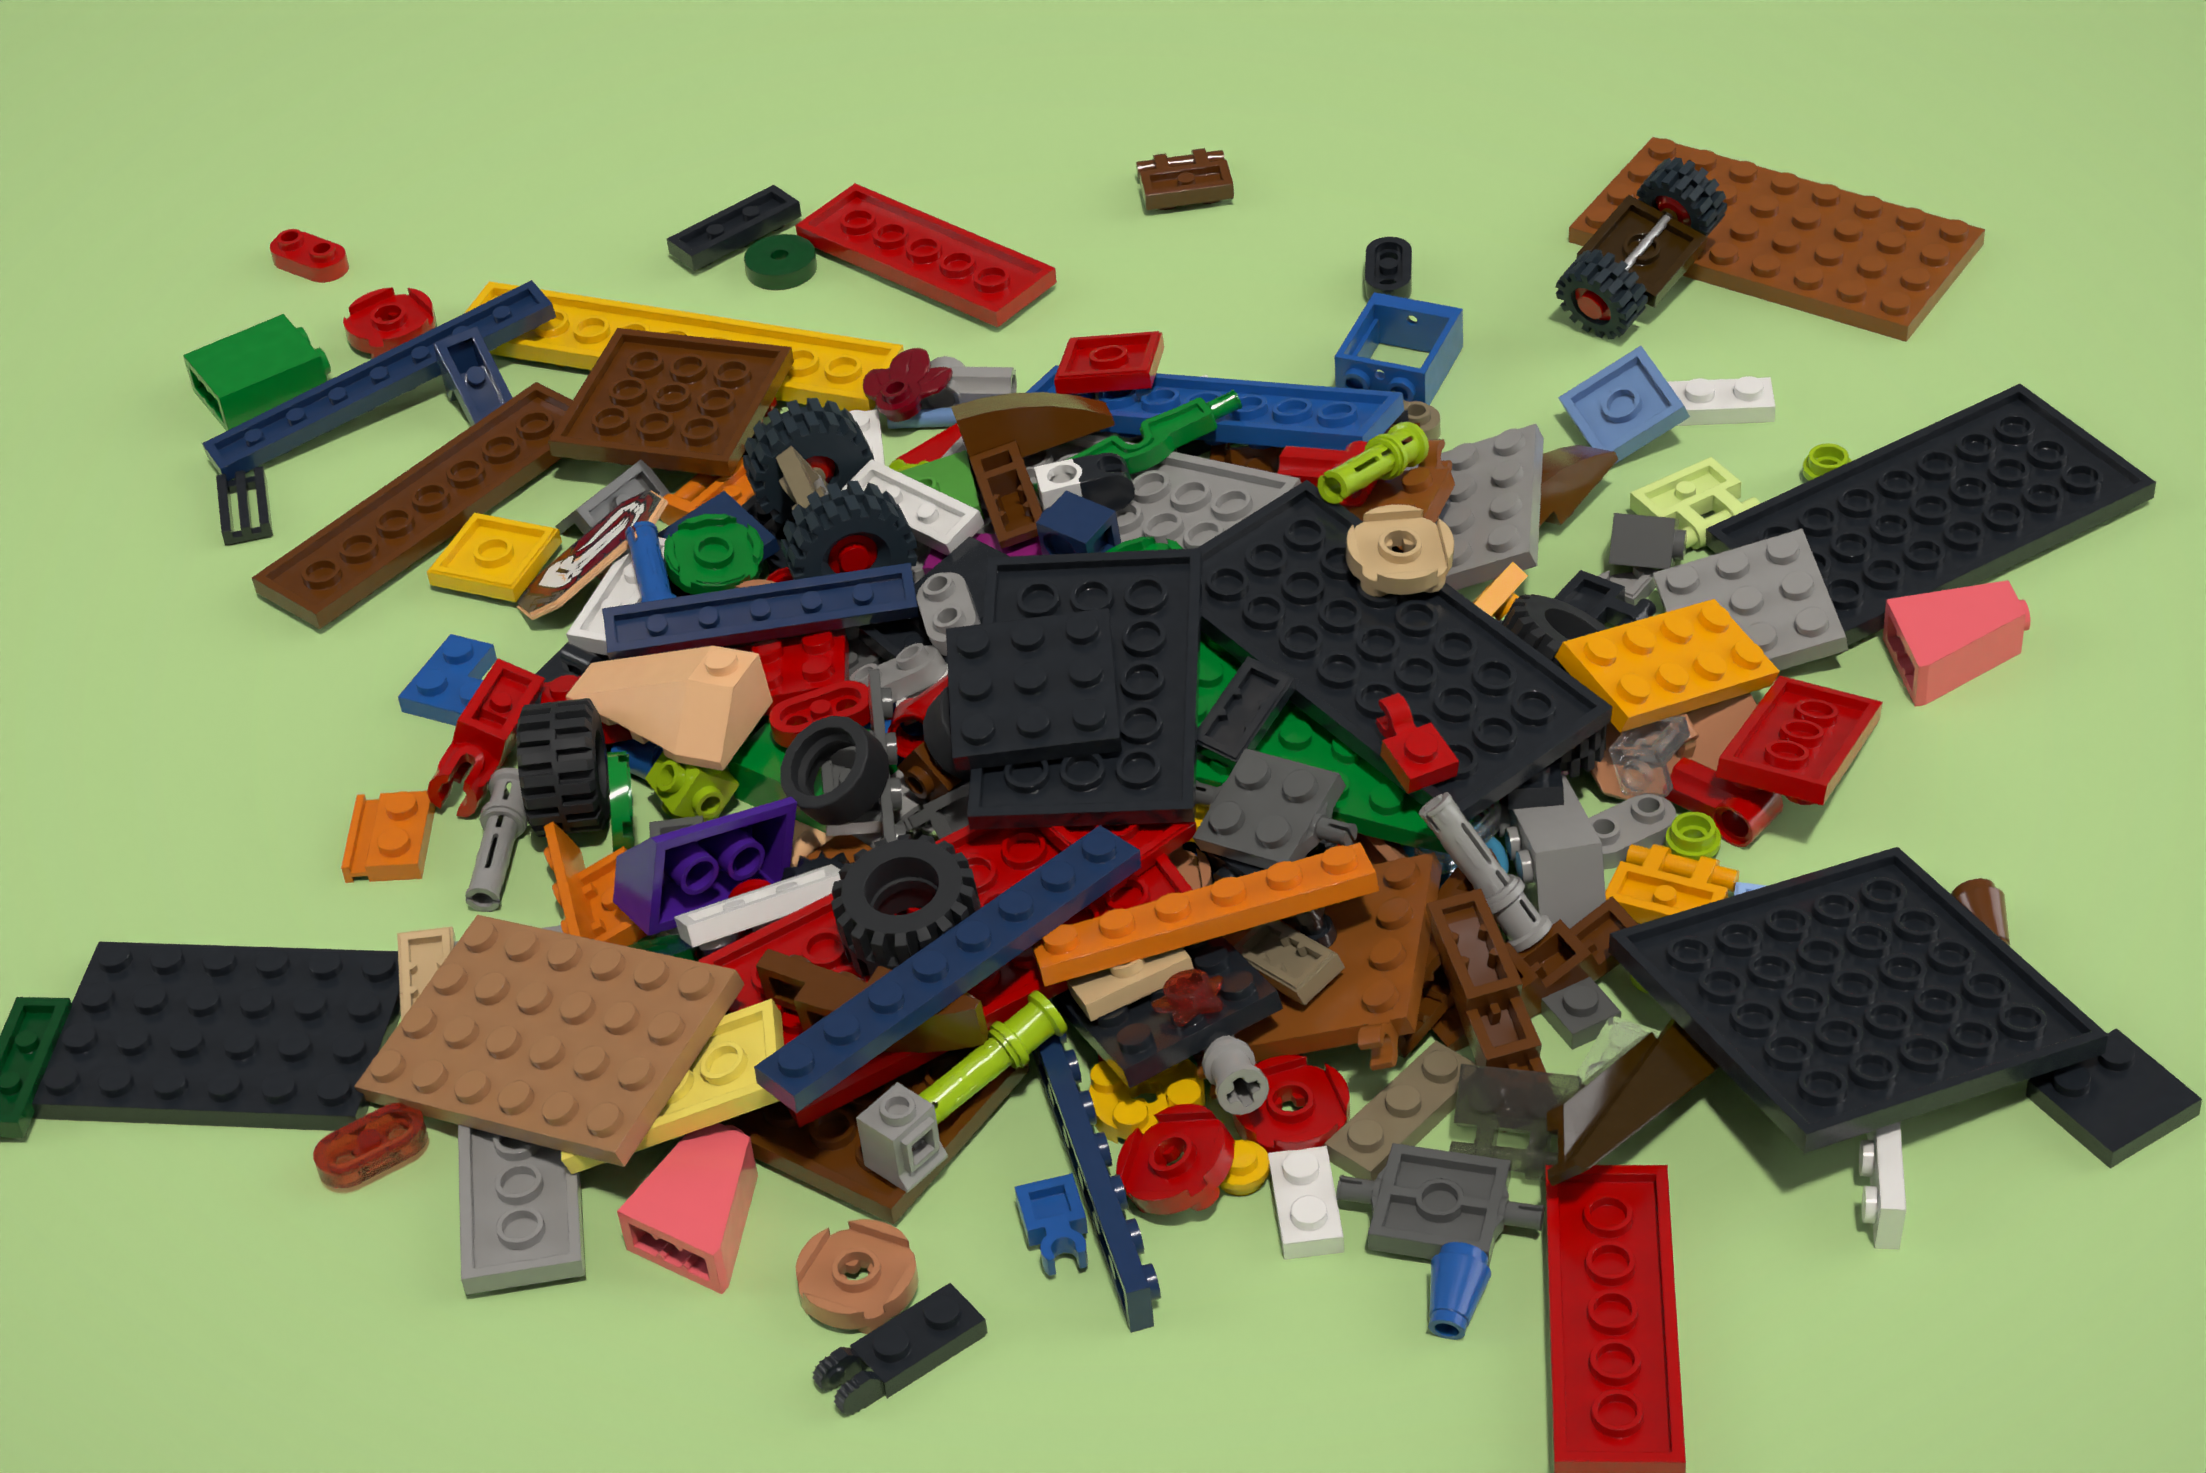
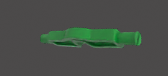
[1032,389,1242,501]

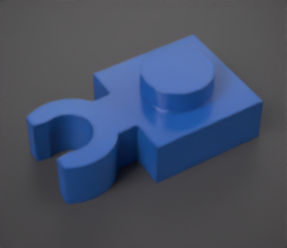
[1014,1173,1088,1276]

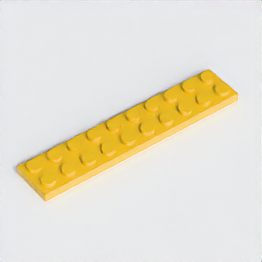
[465,281,904,411]

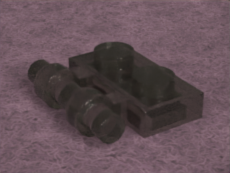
[1449,1064,1582,1181]

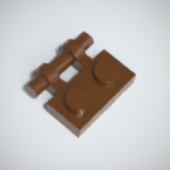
[1136,148,1234,210]

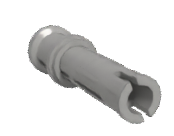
[465,768,528,912]
[1419,792,1552,952]
[1202,1035,1269,1115]

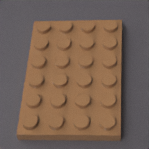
[354,915,745,1167]

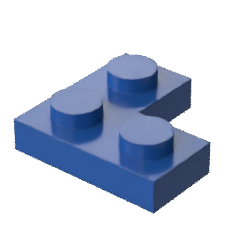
[398,634,497,726]

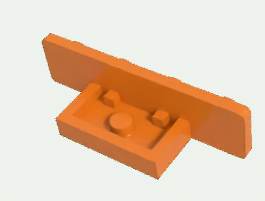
[544,822,647,946]

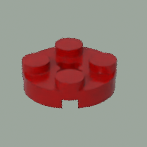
[343,287,436,359]
[1233,1055,1350,1153]
[1116,1104,1235,1215]

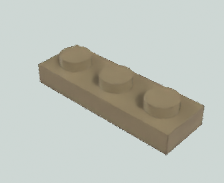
[1324,1041,1482,1181]

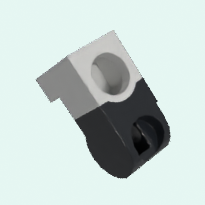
[1034,453,1135,512]

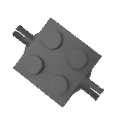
[1193,748,1357,869]
[1336,1143,1545,1267]

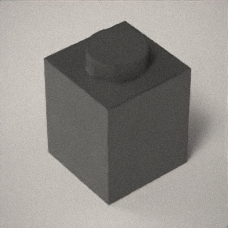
[1609,513,1687,569]

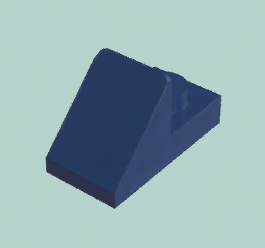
[434,326,513,426]

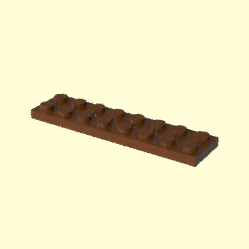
[252,382,573,629]

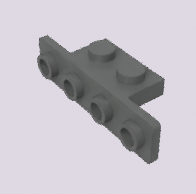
[821,669,906,842]

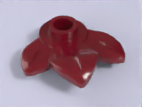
[863,348,953,422]

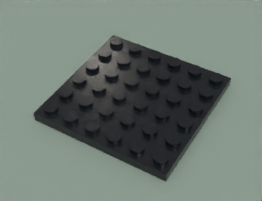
[1608,847,2109,1153]

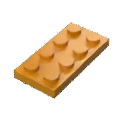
[1555,599,1780,733]

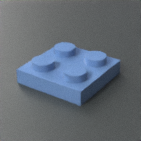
[1558,346,1690,464]

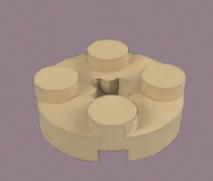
[1346,504,1454,597]

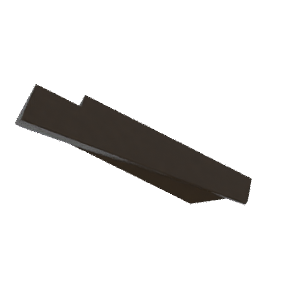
[1547,1018,1720,1186]

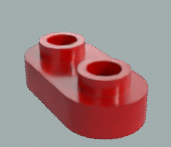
[270,229,349,283]
[769,680,870,748]

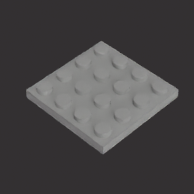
[1405,424,1544,590]

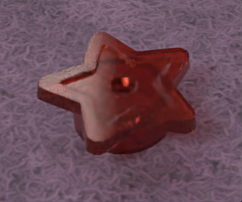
[1151,969,1223,1027]

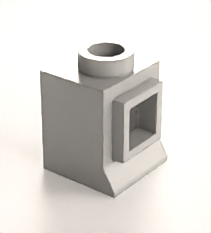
[856,1082,948,1193]

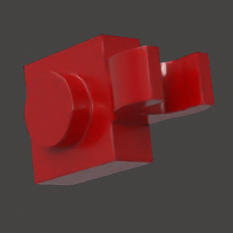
[1376,693,1459,794]

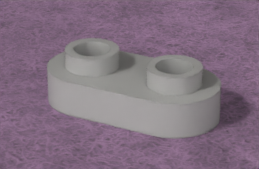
[917,572,981,656]
[849,643,947,703]
[1589,794,1676,869]

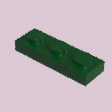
[0,997,72,1138]

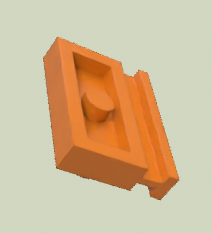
[341,791,436,883]

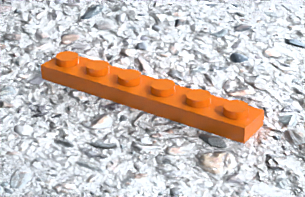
[1031,842,1379,986]

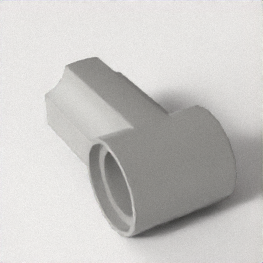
[921,356,1017,409]

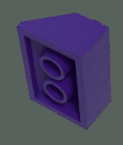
[613,797,797,936]

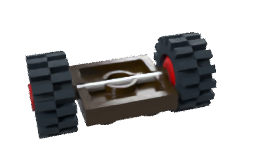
[1556,157,1727,339]

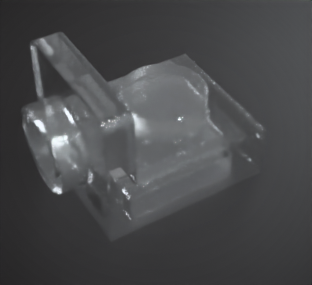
[1609,716,1690,797]

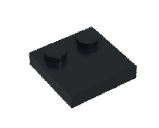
[2026,1028,2202,1169]

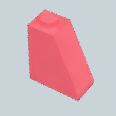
[1883,580,2030,707]
[617,1123,758,1294]

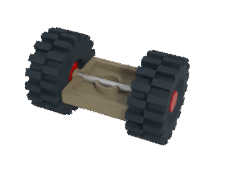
[743,398,918,580]

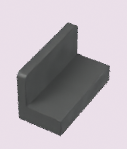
[555,460,671,534]

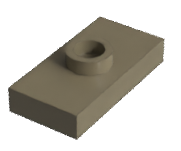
[1233,920,1345,1006]

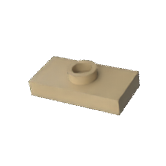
[397,926,456,1021]
[1066,948,1195,1021]

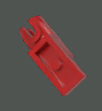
[427,658,545,818]

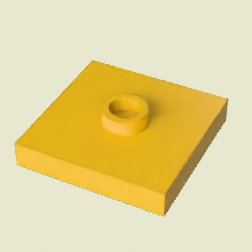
[427,513,562,602]

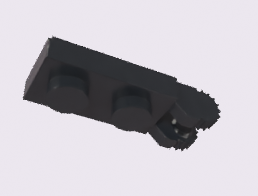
[812,1283,988,1416]

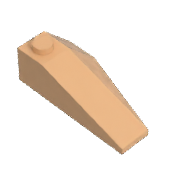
[566,646,773,771]

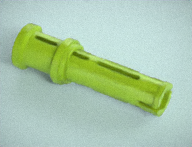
[1317,421,1429,504]
[919,990,1068,1125]

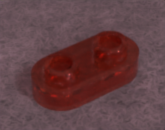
[313,1103,428,1188]

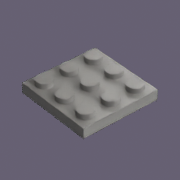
[1653,529,1848,671]

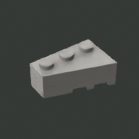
[1493,774,1606,929]

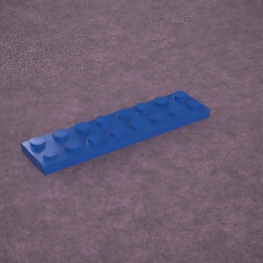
[1026,365,1404,450]

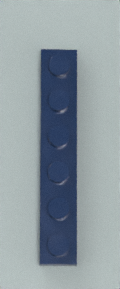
[602,563,919,660]

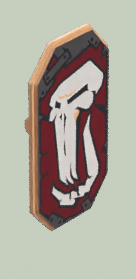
[517,490,668,620]

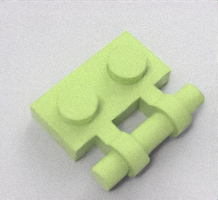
[1630,457,1760,549]

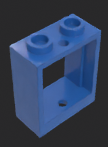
[1334,292,1463,405]

